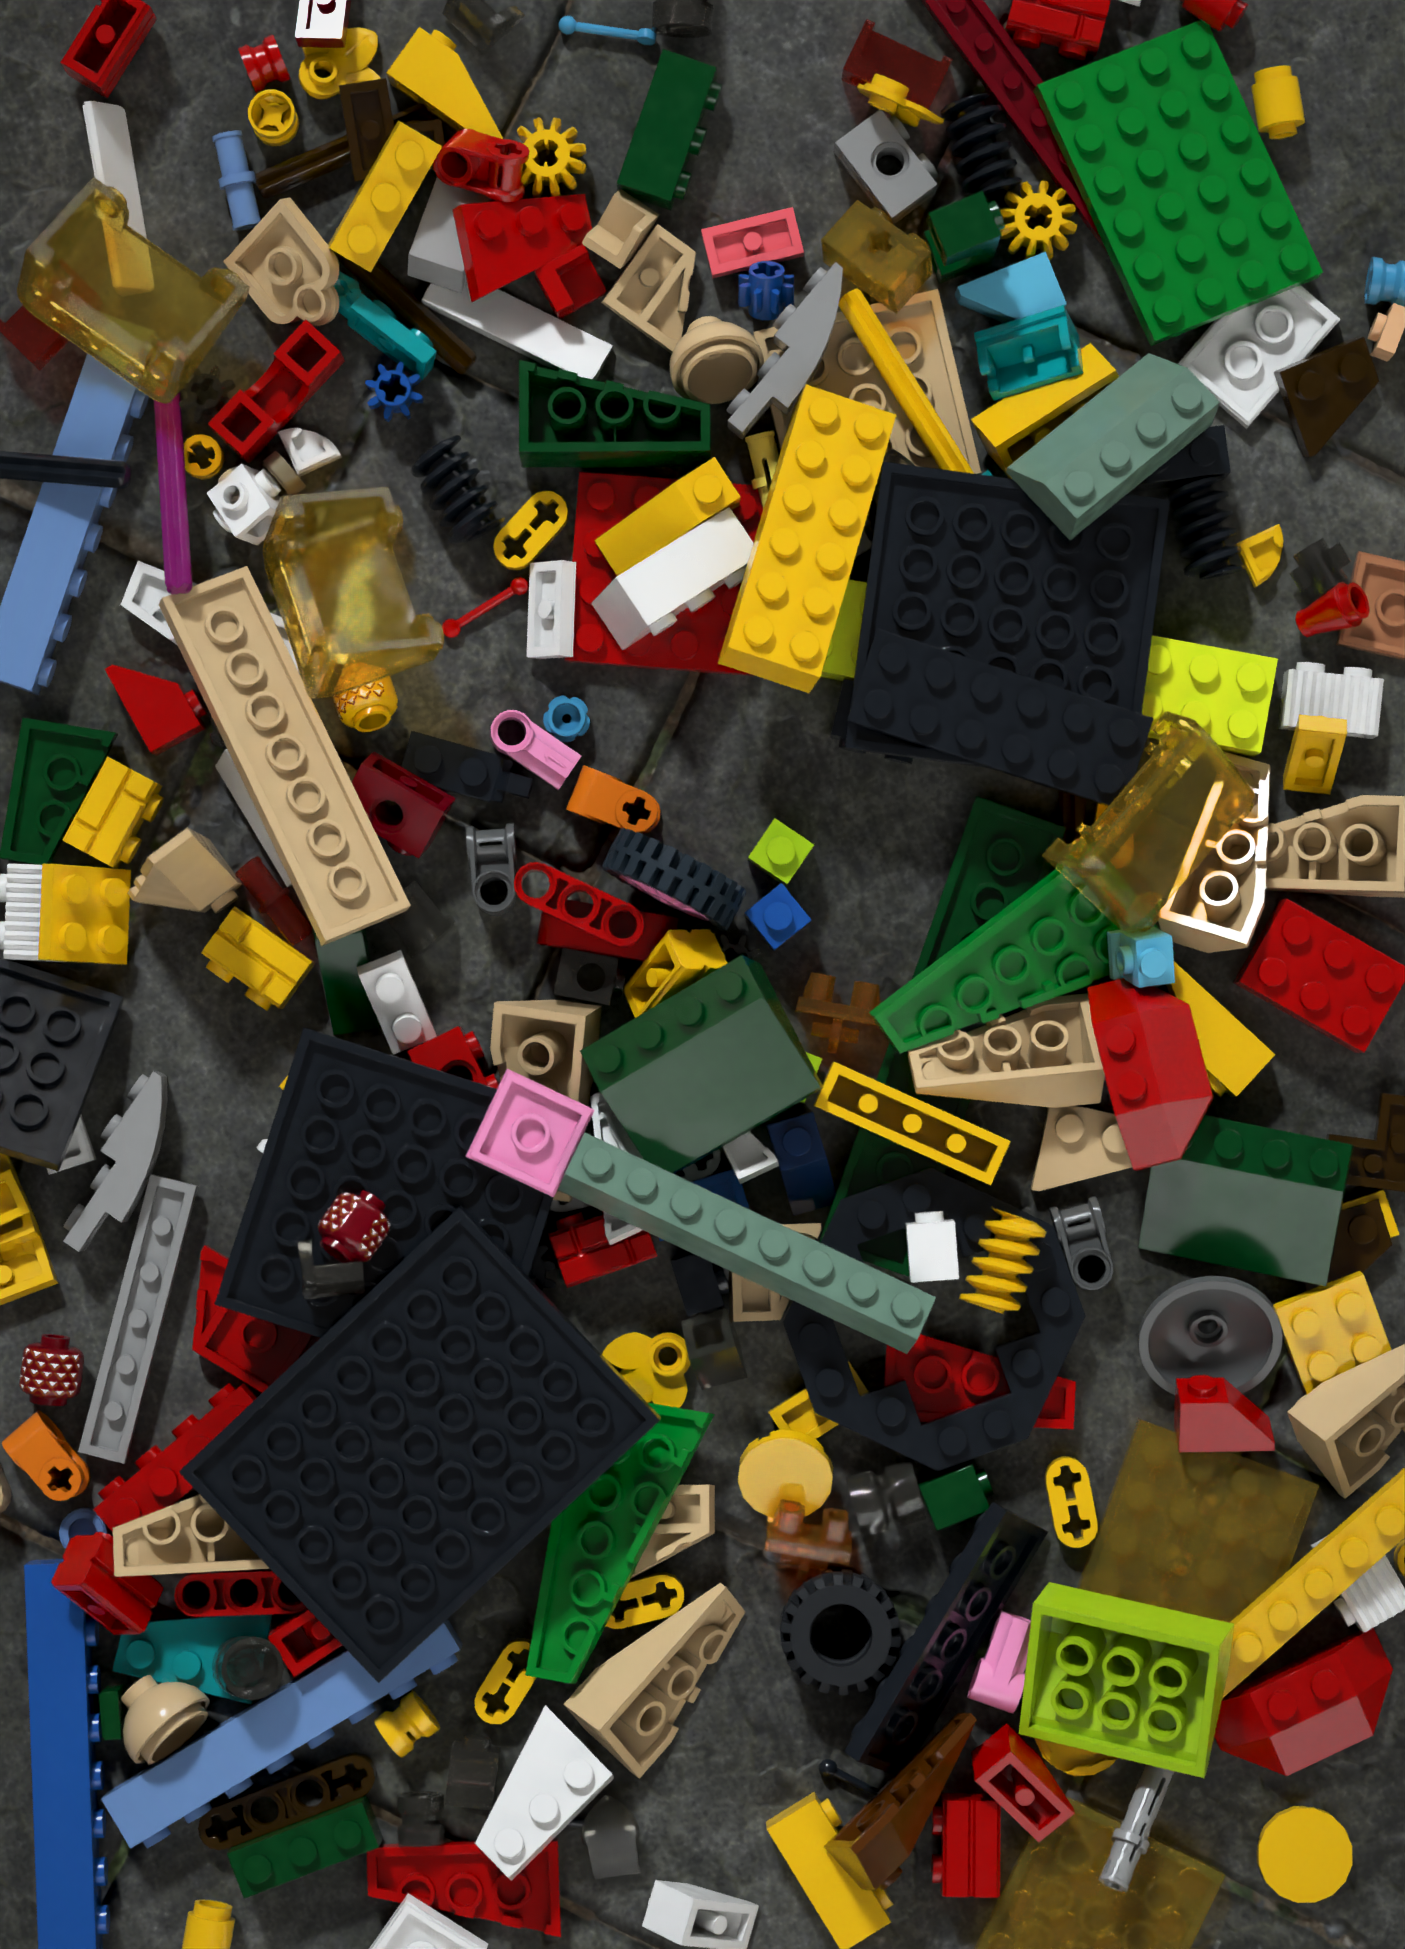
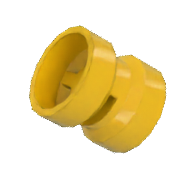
[248,89,299,146]
[374,1690,440,1758]

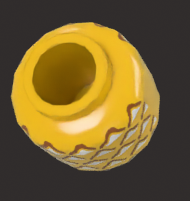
[330,659,398,732]

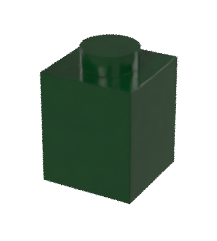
[917,1461,994,1531]

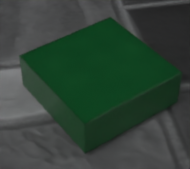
[99,1685,126,1740]

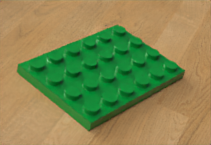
[1034,20,1323,346]

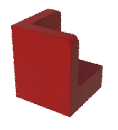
[534,244,606,319]

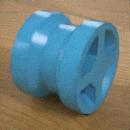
[1364,257,1405,307]

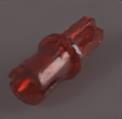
[235,856,313,946]

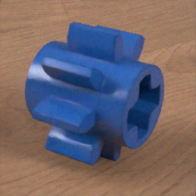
[738,261,794,320]
[365,361,424,422]

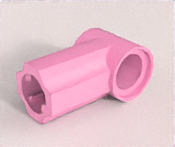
[490,710,581,790]
[967,1610,1031,1714]

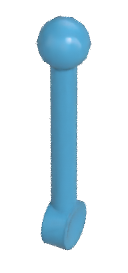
[558,16,657,45]

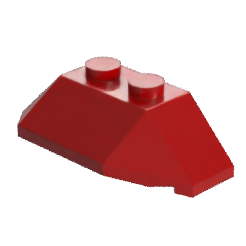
[1087,978,1214,1171]
[1214,1628,1393,1776]

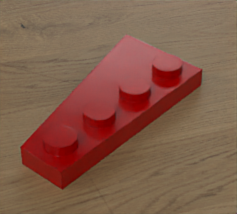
[884,1334,1076,1430]
[367,1838,562,1937]

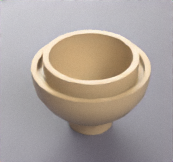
[669,316,764,404]
[121,1675,210,1764]

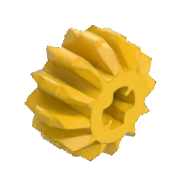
[517,117,586,198]
[999,180,1077,260]

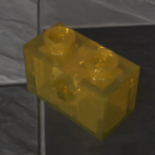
[821,200,932,314]

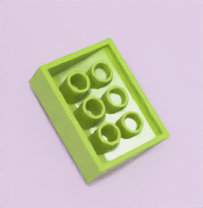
[1019,1582,1234,1778]

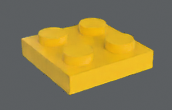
[38,864,131,965]
[1273,1271,1391,1395]

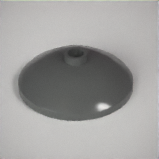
[1138,1276,1283,1395]

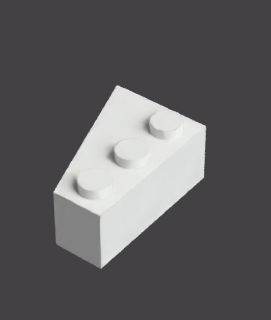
[591,507,753,651]
[475,1705,614,1881]

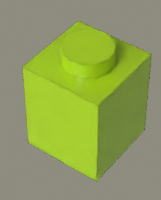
[747,818,814,887]

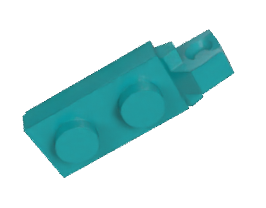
[334,271,437,380]

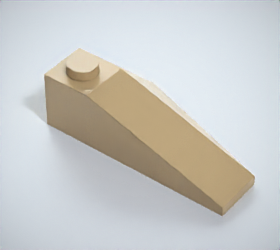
[1157,752,1271,953]
[1265,795,1405,898]
[128,828,243,914]
[908,993,1105,1108]
[490,1000,602,1202]
[1287,1344,1405,1499]
[113,1494,270,1577]
[563,1583,745,1779]

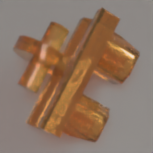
[795,972,880,1054]
[764,1499,852,1581]

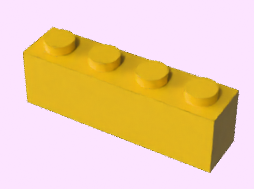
[813,1062,1011,1185]

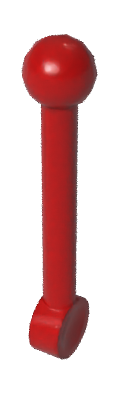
[442,577,529,638]

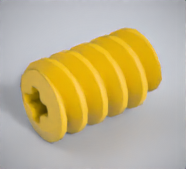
[959,1207,1046,1314]

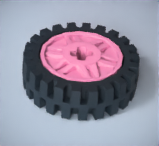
[602,828,746,930]

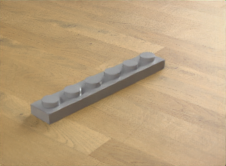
[78,1174,198,1464]

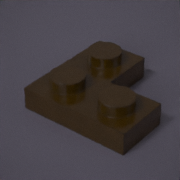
[339,78,445,181]
[1326,1093,1405,1192]

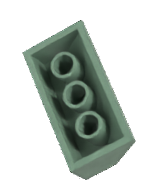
[1006,353,1220,540]

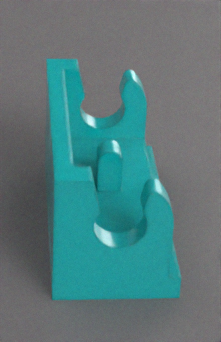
[974,305,1084,401]

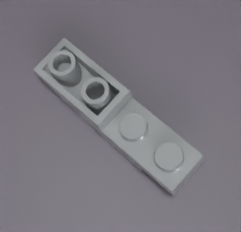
[726,262,843,439]
[63,1071,168,1252]

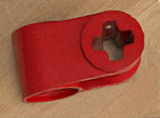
[433,129,530,202]

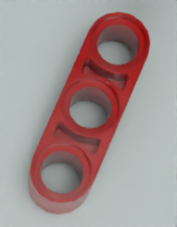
[514,862,645,948]
[536,900,680,962]
[174,1569,306,1617]

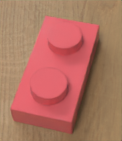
[701,207,804,279]

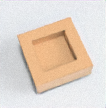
[1367,303,1405,362]

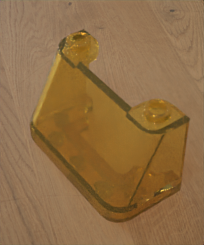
[17,177,250,404]
[263,487,444,699]
[1042,711,1254,933]

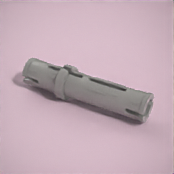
[1098,1765,1175,1892]

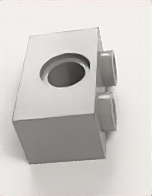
[834,109,938,227]

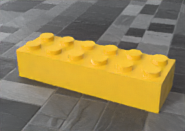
[718,384,896,693]

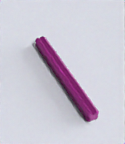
[153,377,193,595]

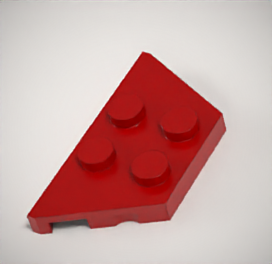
[192,1245,320,1393]

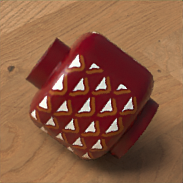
[318,1190,390,1265]
[19,1334,84,1406]

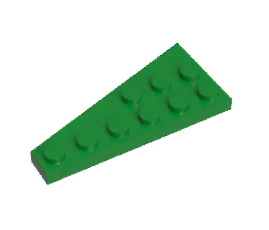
[869,839,1175,1053]
[525,1403,715,1684]

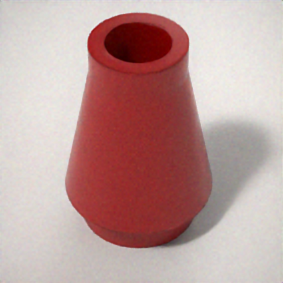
[1295,582,1370,637]

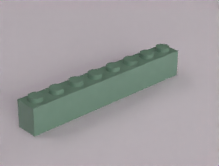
[558,1132,936,1354]

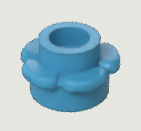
[543,696,590,742]

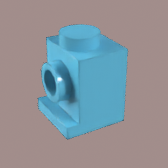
[1107,925,1175,988]

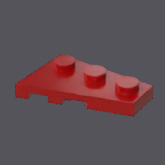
[452,194,592,302]

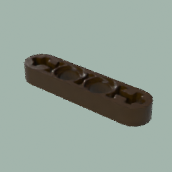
[198,1752,377,1850]

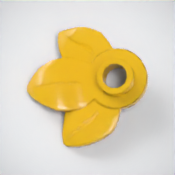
[298,27,381,99]
[857,74,945,127]
[602,1332,692,1408]

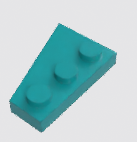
[112,1614,274,1704]

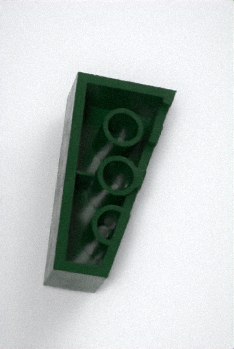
[519,360,711,468]

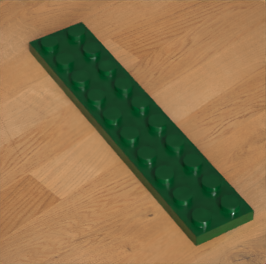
[819,796,1066,1276]

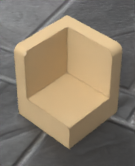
[582,189,660,269]

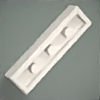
[83,101,155,297]
[422,279,613,380]

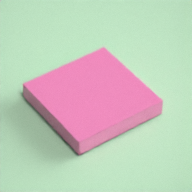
[466,1069,595,1197]

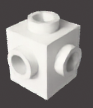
[207,463,292,545]

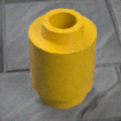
[1251,65,1305,140]
[182,1899,235,1949]

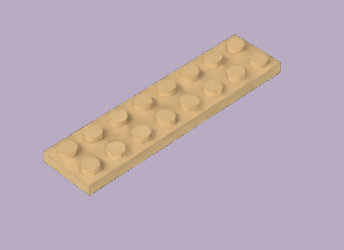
[158,566,411,946]

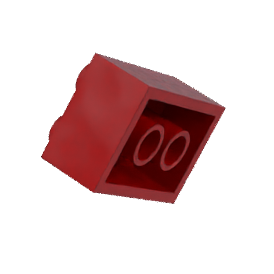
[1233,898,1405,1053]

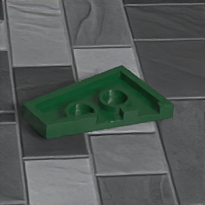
[0,718,118,865]

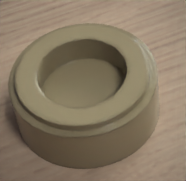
[262,451,306,498]

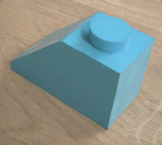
[955,251,1067,323]

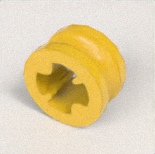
[184,434,225,480]

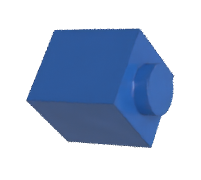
[744,883,811,952]

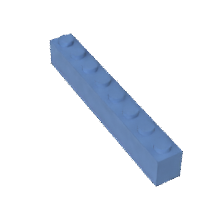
[0,313,164,695]
[101,1619,463,1849]

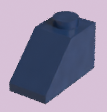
[767,1112,836,1216]

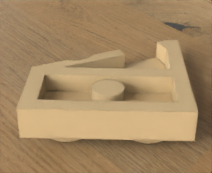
[601,224,696,354]
[630,1485,715,1579]

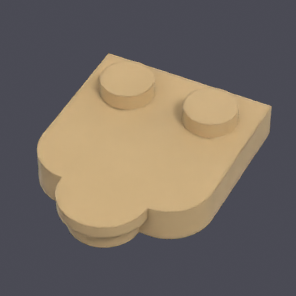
[223,197,339,326]

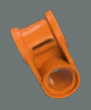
[566,765,661,834]
[2,1410,91,1501]

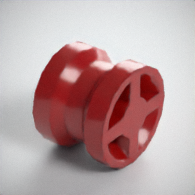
[238,35,291,93]

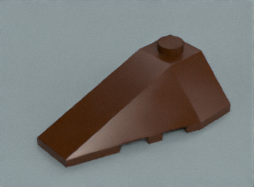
[824,1713,977,1890]

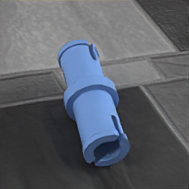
[212,130,262,231]

